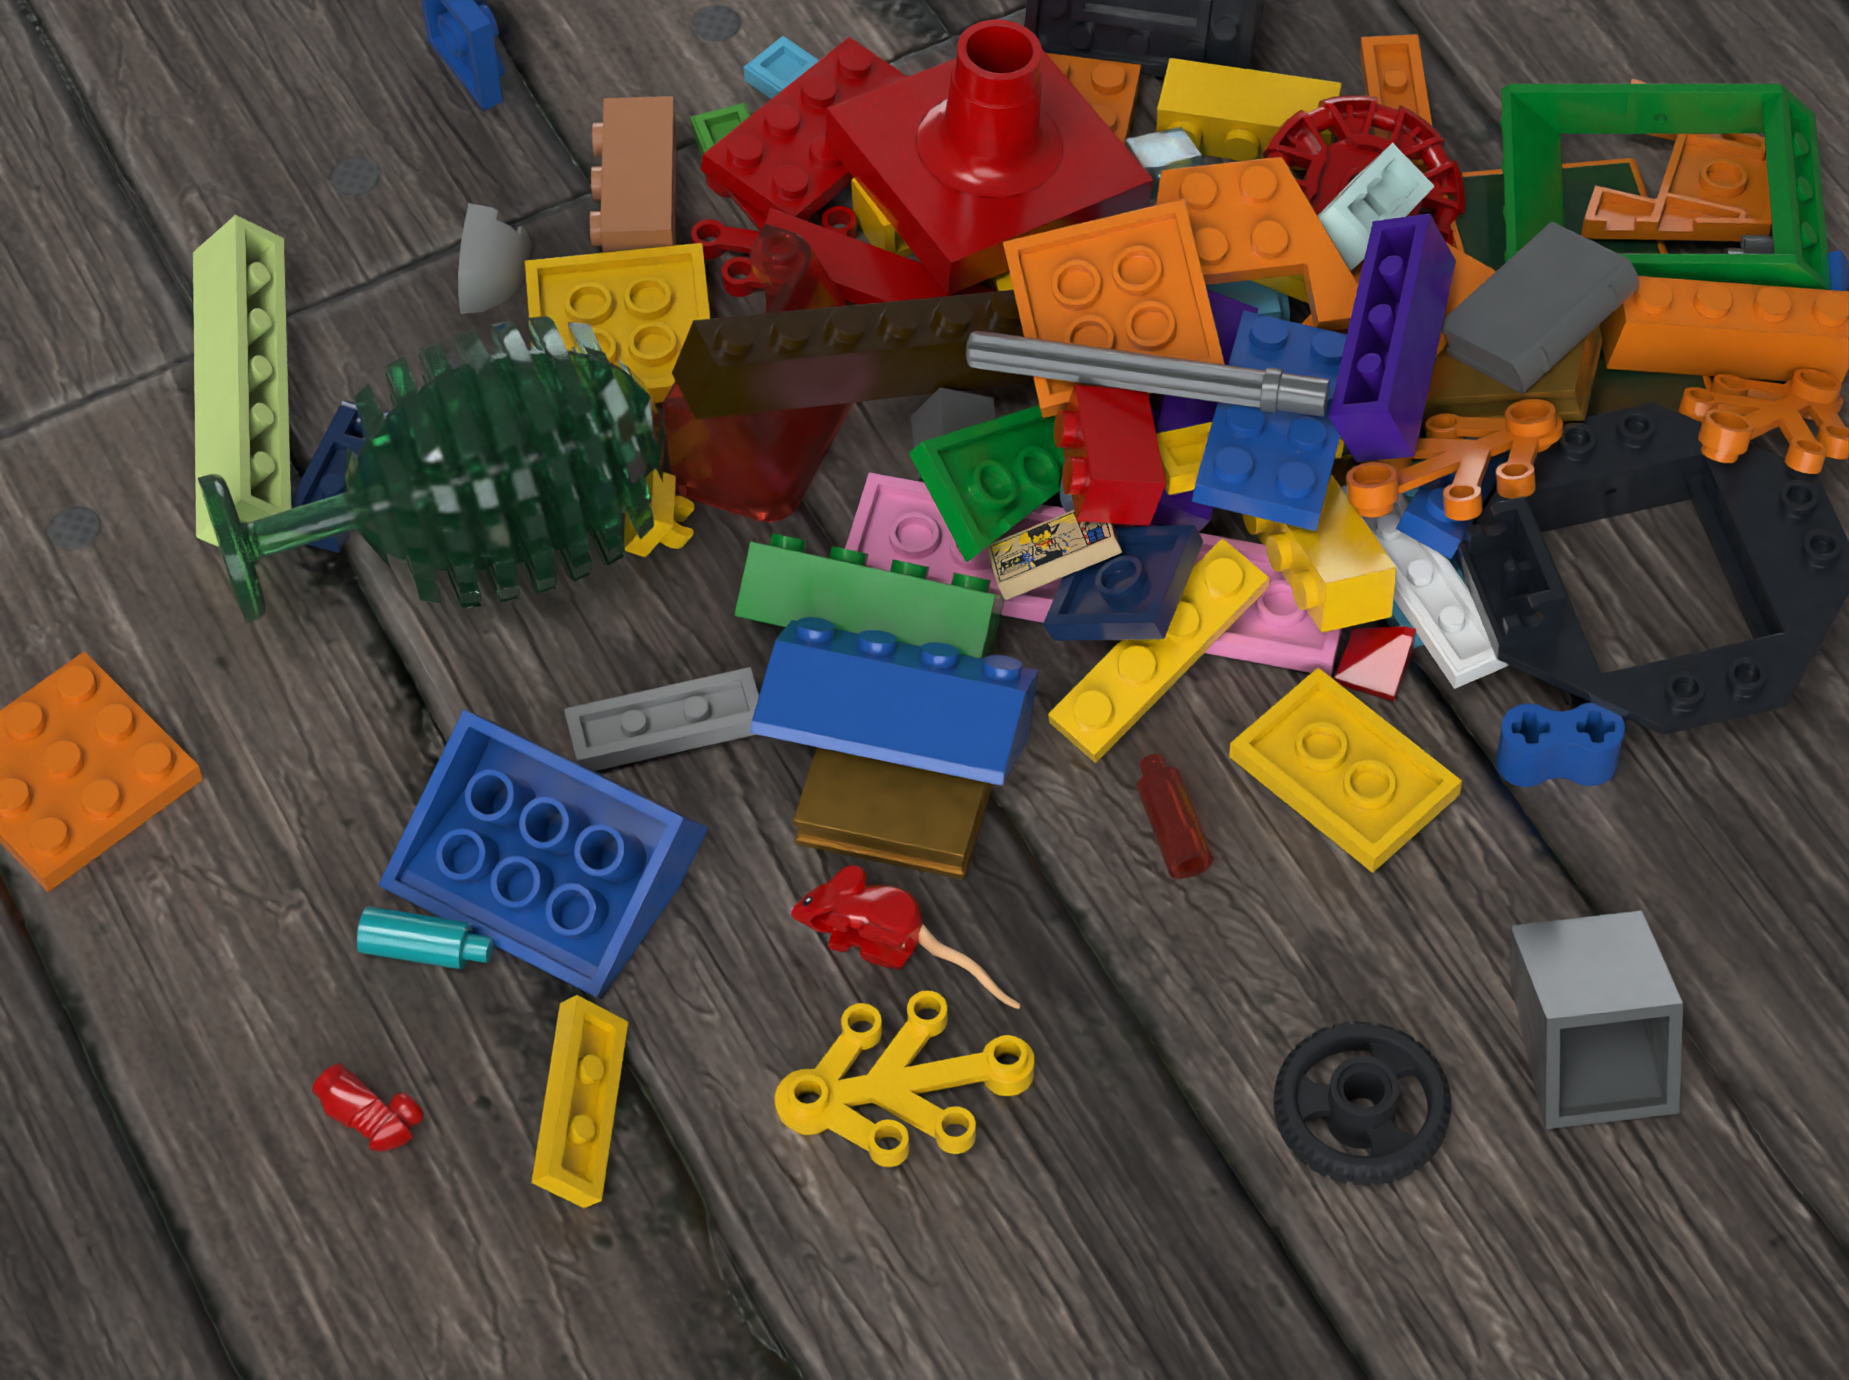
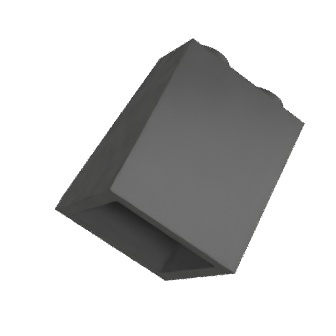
[1510,910,1683,1129]

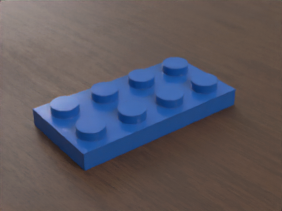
[1192,310,1347,531]

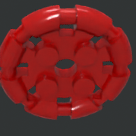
[1263,95,1466,246]

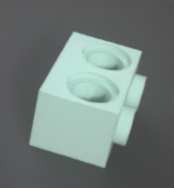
[1317,143,1434,271]

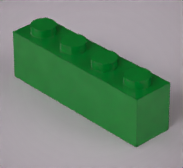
[734,533,1004,659]

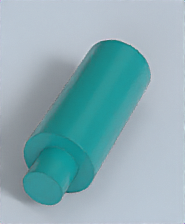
[357,906,494,970]

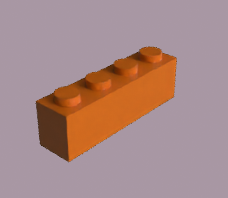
[1599,276,1849,383]

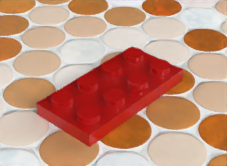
[701,37,908,221]

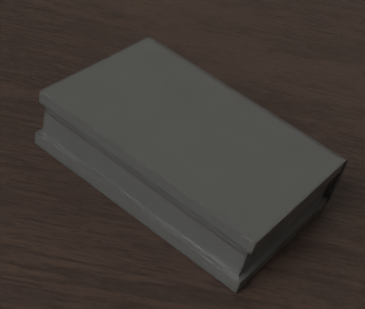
[1441,222,1639,394]

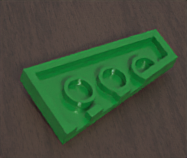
[909,405,1065,563]

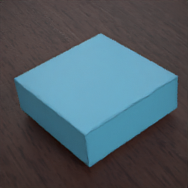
[743,36,819,99]

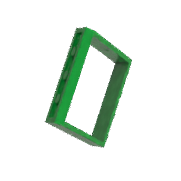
[1500,84,1831,290]

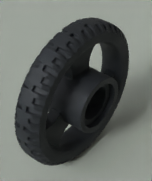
[1273,1021,1452,1186]

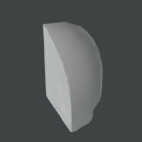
[458,203,533,314]

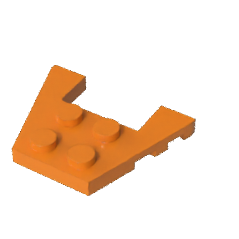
[1581,79,1772,241]
[1155,157,1358,330]

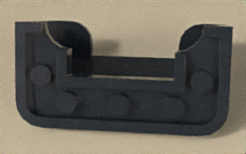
[1024,0,1265,77]

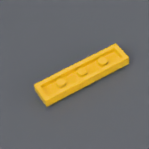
[1048,538,1269,763]

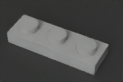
[564,667,759,771]

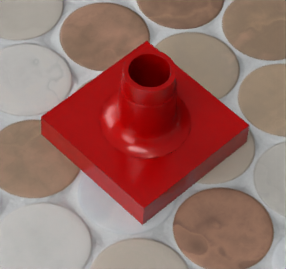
[825,19,1154,295]

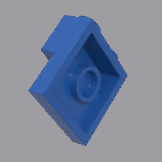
[421,0,505,111]

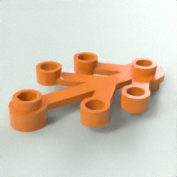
[1678,368,1849,474]
[1346,399,1563,521]

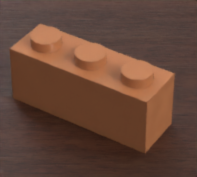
[590,96,677,253]

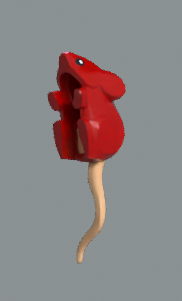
[790,865,1020,1009]

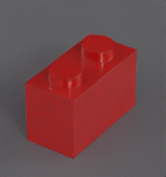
[1054,385,1166,526]

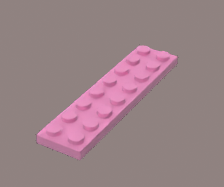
[845,472,1342,677]

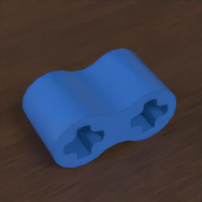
[1495,703,1625,787]

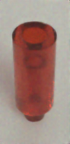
[1136,754,1213,879]

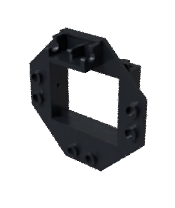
[1456,402,1849,735]

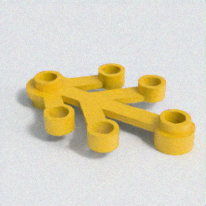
[775,991,1034,1167]

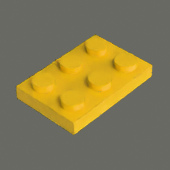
[1229,668,1462,873]

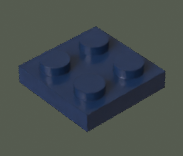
[1043,525,1204,641]

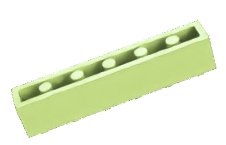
[193,215,292,559]

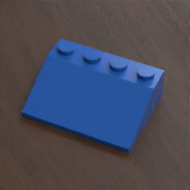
[378,709,709,999]

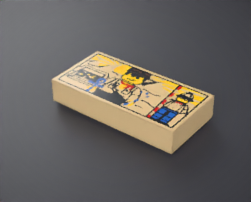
[987,510,1122,600]

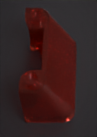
[663,224,854,522]

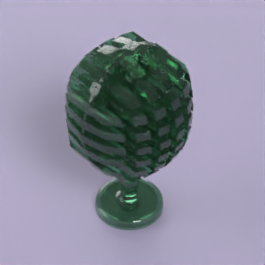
[198,316,664,624]

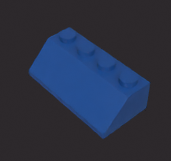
[750,617,1039,786]

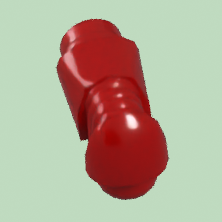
[312,1063,424,1152]

